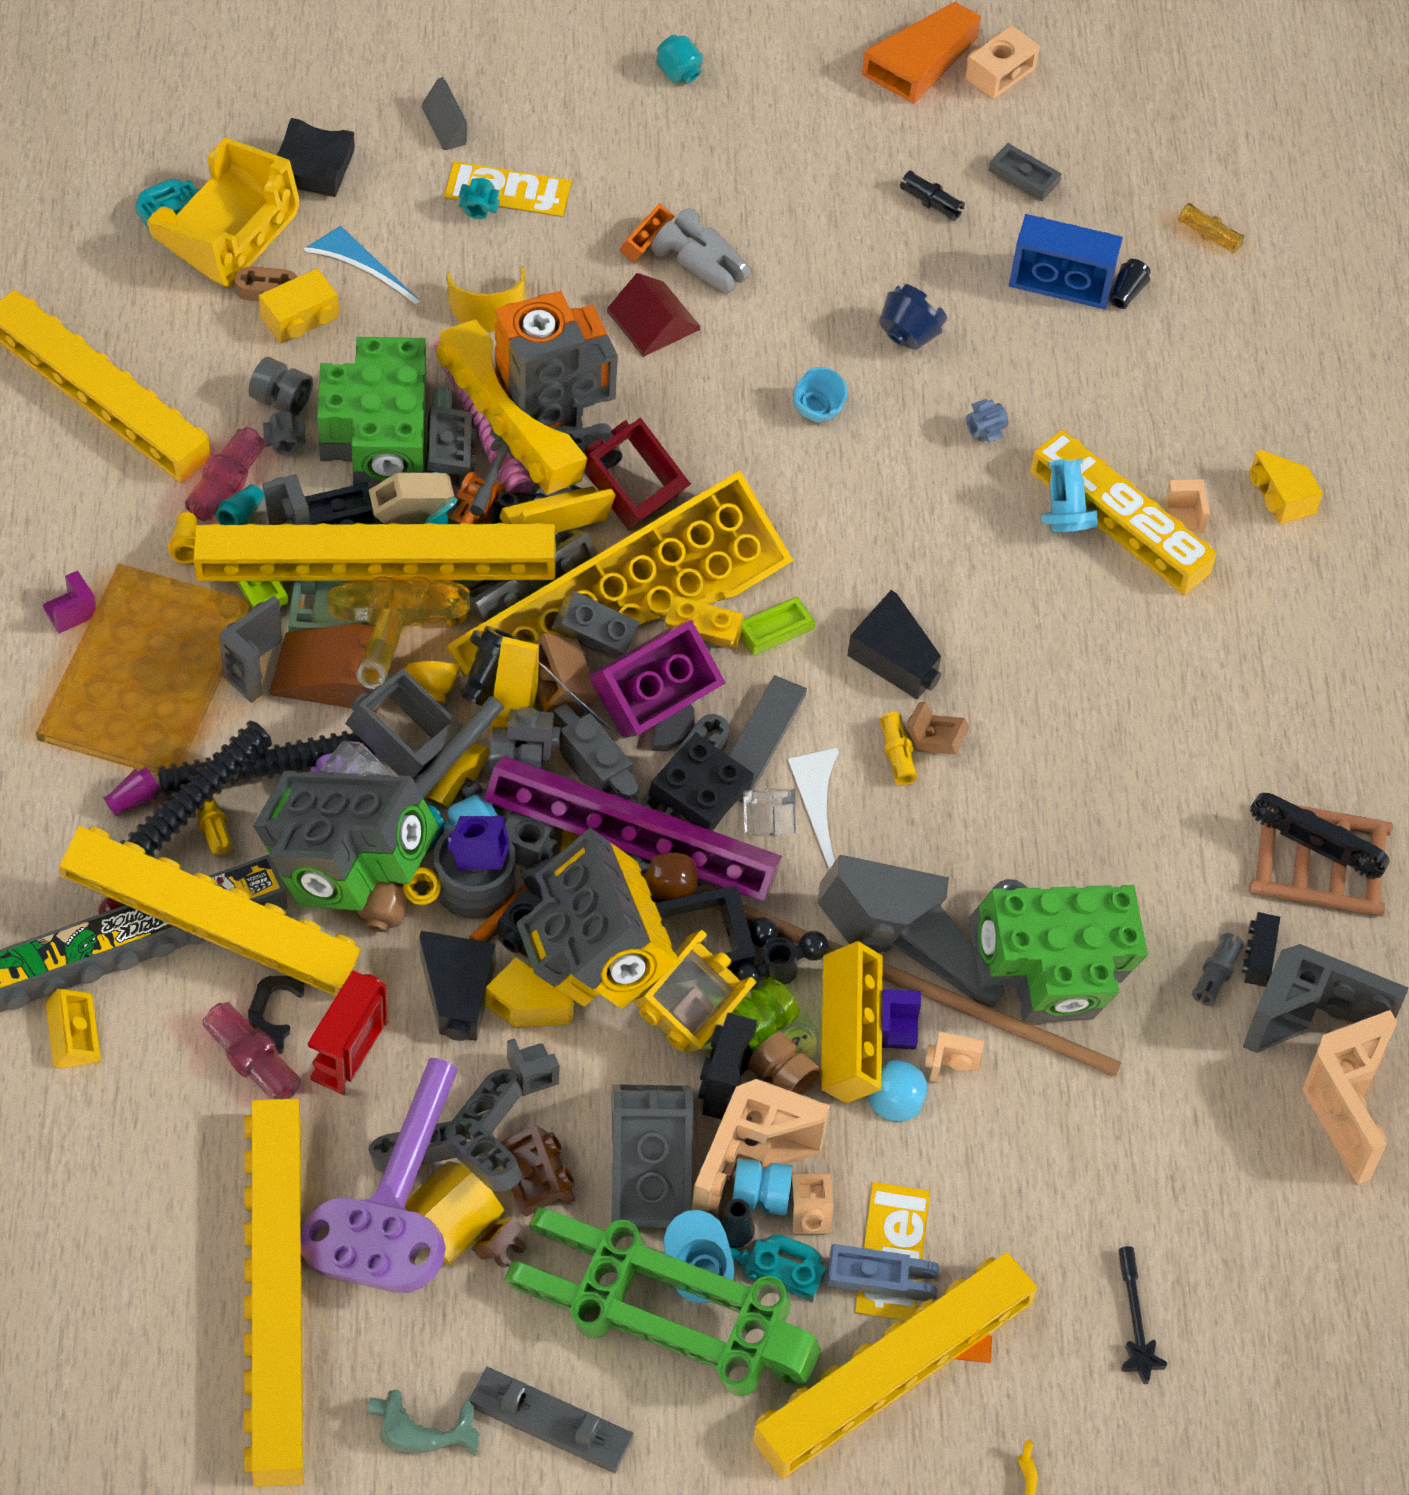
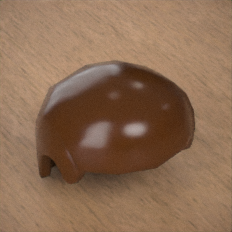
[641,852,698,903]

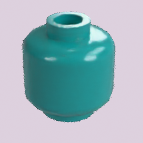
[656,34,704,83]

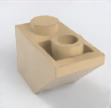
[369,473,454,524]

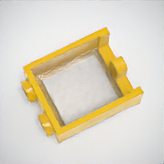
[632,929,756,1054]

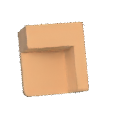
[1164,479,1210,534]

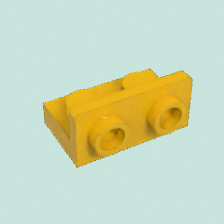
[665,595,743,649]

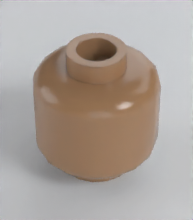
[356,881,409,933]

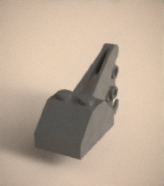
[818,855,1027,1007]

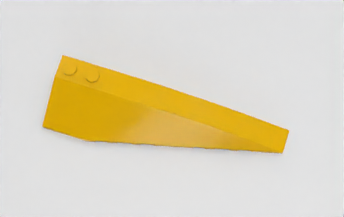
[445,470,794,676]

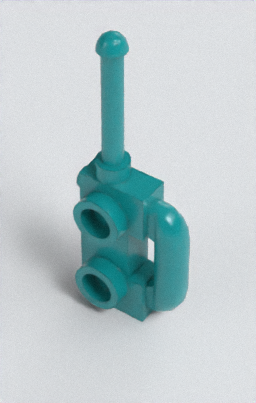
[135,179,201,230]
[730,1234,826,1302]

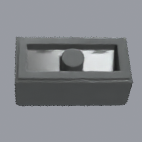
[422,77,467,150]

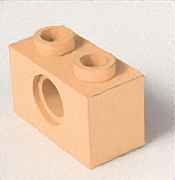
[965,25,1040,99]

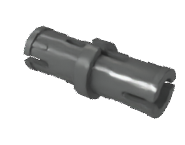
[1192,933,1244,1006]

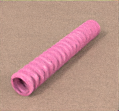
[434,338,535,494]

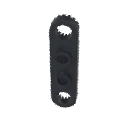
[1250,792,1390,879]

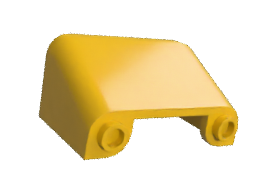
[147,137,299,287]

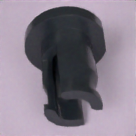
[461,626,523,706]

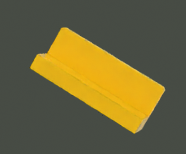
[500,486,616,533]

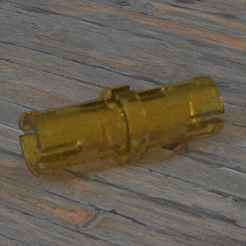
[1178,203,1245,254]

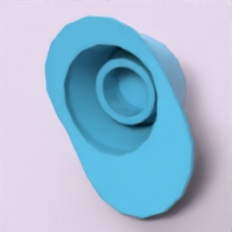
[664,1210,734,1304]

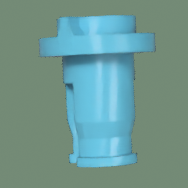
[1041,458,1098,532]

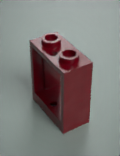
[584,417,691,531]

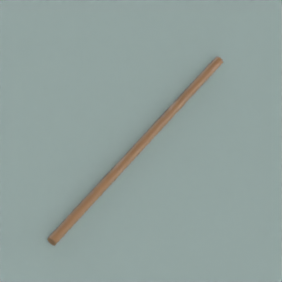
[701,888,1121,1076]

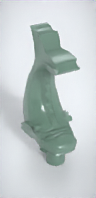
[367,1390,480,1456]

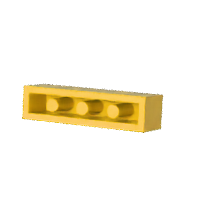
[820,941,883,1104]

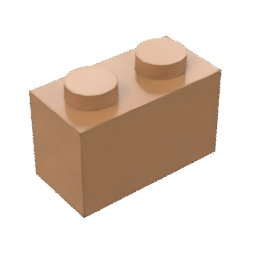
[534,633,599,717]

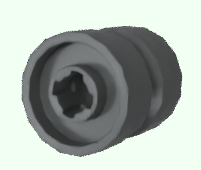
[248,357,313,416]
[489,727,544,775]

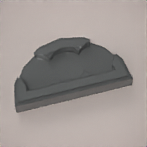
[652,704,695,751]

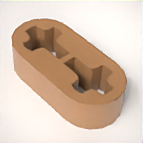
[235,266,297,301]

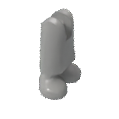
[651,208,751,295]

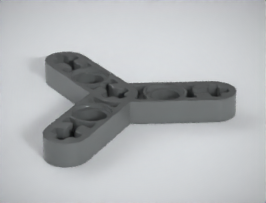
[368,1069,522,1191]

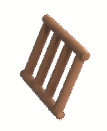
[1249,804,1393,916]

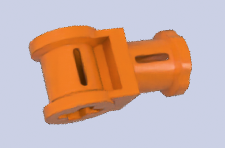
[448,471,505,524]

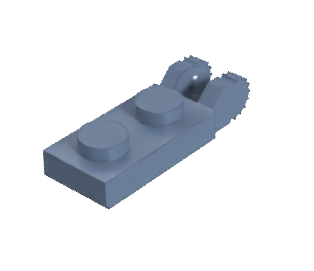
[826,1244,940,1301]

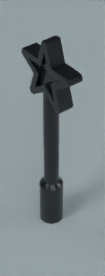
[1118,1246,1167,1384]

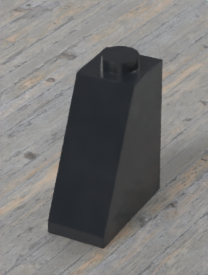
[847,590,941,700]
[419,931,496,1041]

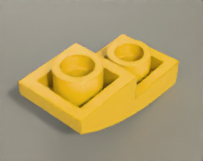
[424,742,490,809]

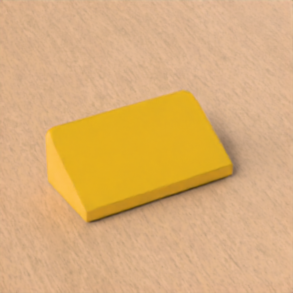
[46,988,101,1068]

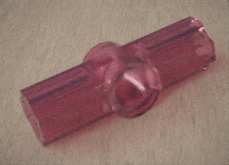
[185,426,265,522]
[202,1002,301,1099]

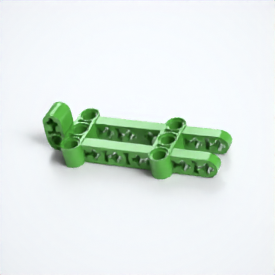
[504,1207,821,1397]

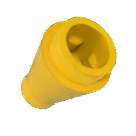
[168,512,197,564]
[403,867,441,905]

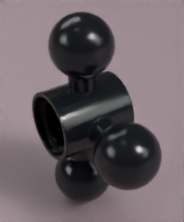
[732,917,829,992]

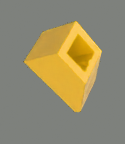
[1249,450,1323,524]
[486,957,574,1028]

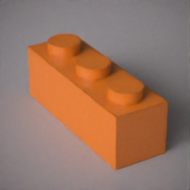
[619,203,675,263]

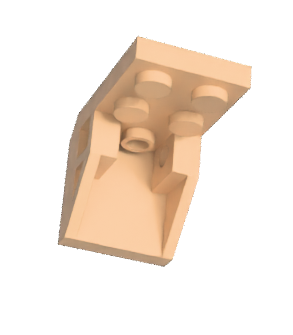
[1302,1010,1398,1185]
[691,1079,830,1214]

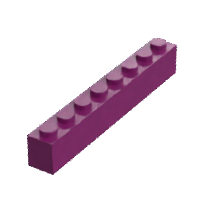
[484,756,782,902]

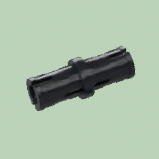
[900,170,965,221]

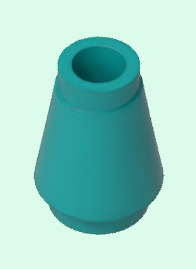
[216,484,264,525]

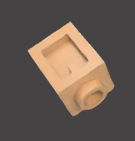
[924,1032,984,1083]
[791,1174,833,1234]

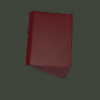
[607,273,700,357]

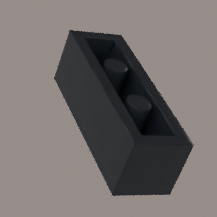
[1242,912,1281,987]

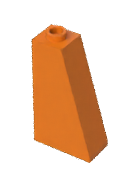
[862,2,981,104]

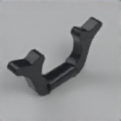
[248,976,305,1054]

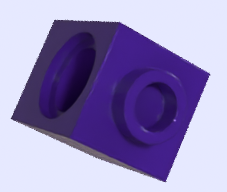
[448,816,510,870]

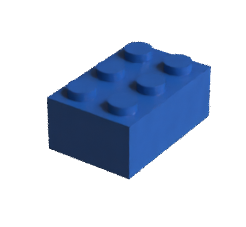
[1009,214,1123,310]

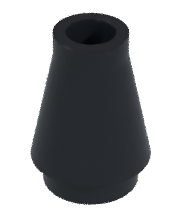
[1109,259,1151,309]
[719,1198,755,1248]

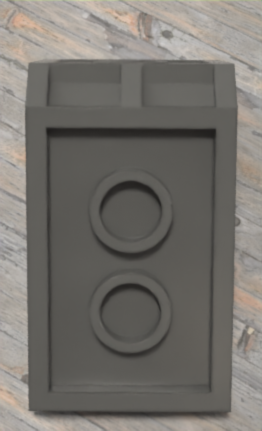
[1243,944,1409,1053]
[611,1084,693,1228]

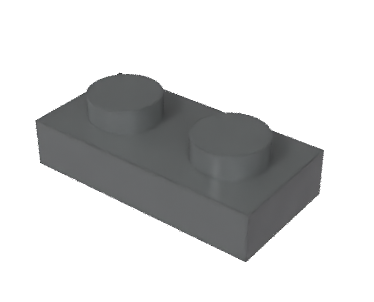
[988,143,1062,201]

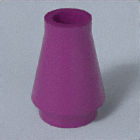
[103,766,161,816]

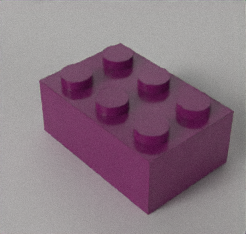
[588,619,726,738]

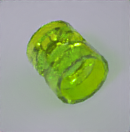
[732,978,800,1049]

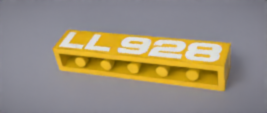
[1030,429,1217,596]

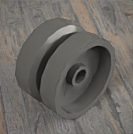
[433,825,515,918]

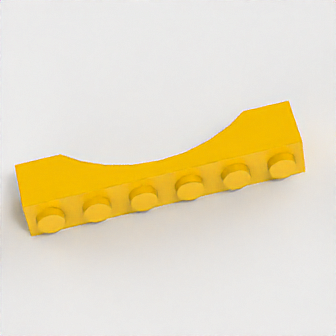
[436,319,587,494]

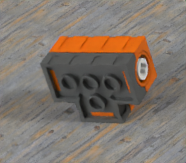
[495,290,618,432]

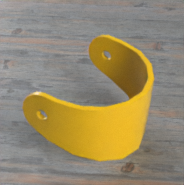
[446,266,525,332]

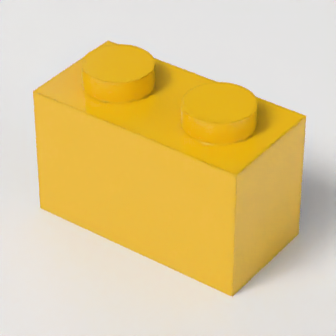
[259,268,339,344]

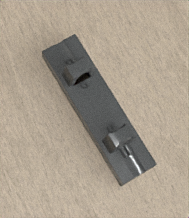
[469,1366,634,1474]

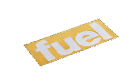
[444,161,572,217]
[855,1182,930,1321]

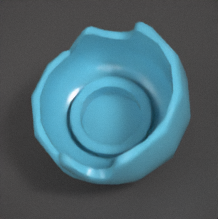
[793,367,848,423]
[867,1060,928,1122]

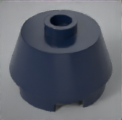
[879,284,947,350]

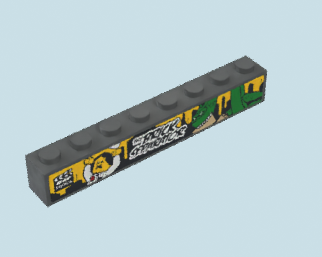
[0,854,288,1012]

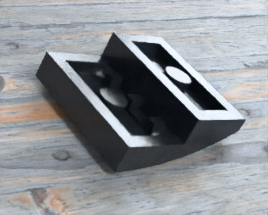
[304,482,383,525]

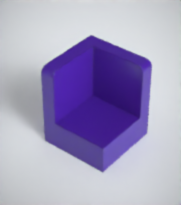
[882,989,921,1050]

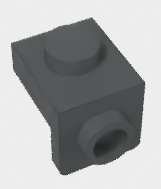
[507,707,560,761]

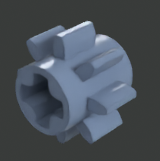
[966,399,1009,443]

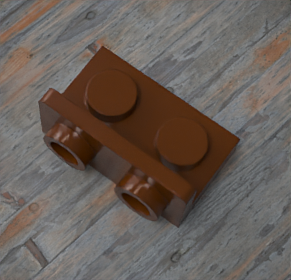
[500,1124,576,1217]

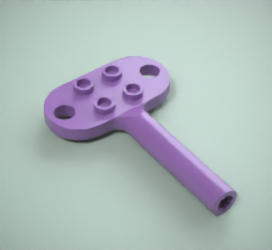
[301,1058,458,1293]

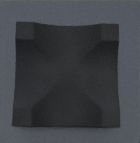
[277,118,355,197]
[648,733,754,831]
[698,1012,757,1120]

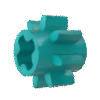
[458,178,500,219]

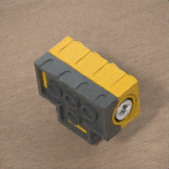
[516,828,679,1009]

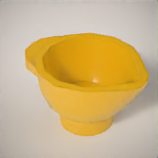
[400,661,461,705]

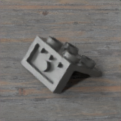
[219,596,282,703]

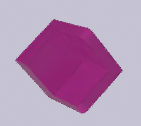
[43,570,97,634]

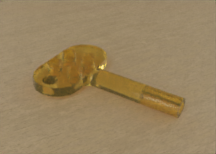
[327,576,471,689]

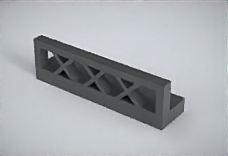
[458,529,598,624]

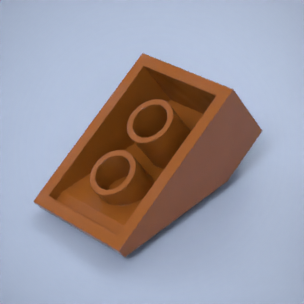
[270,624,392,713]

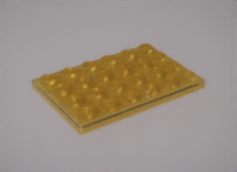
[36,563,251,775]

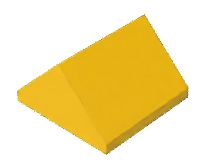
[405,1161,505,1265]

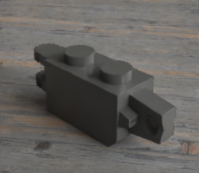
[553,703,639,804]

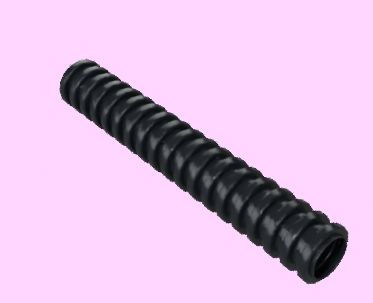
[119,720,272,857]
[158,731,376,799]

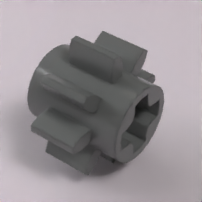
[263,411,306,455]

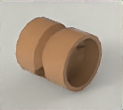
[748,1031,821,1096]

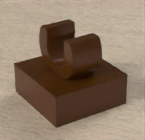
[471,1217,526,1268]

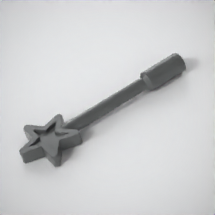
[470,428,515,516]

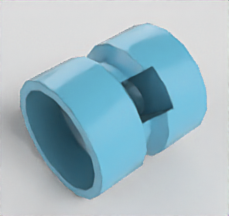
[732,1158,793,1216]

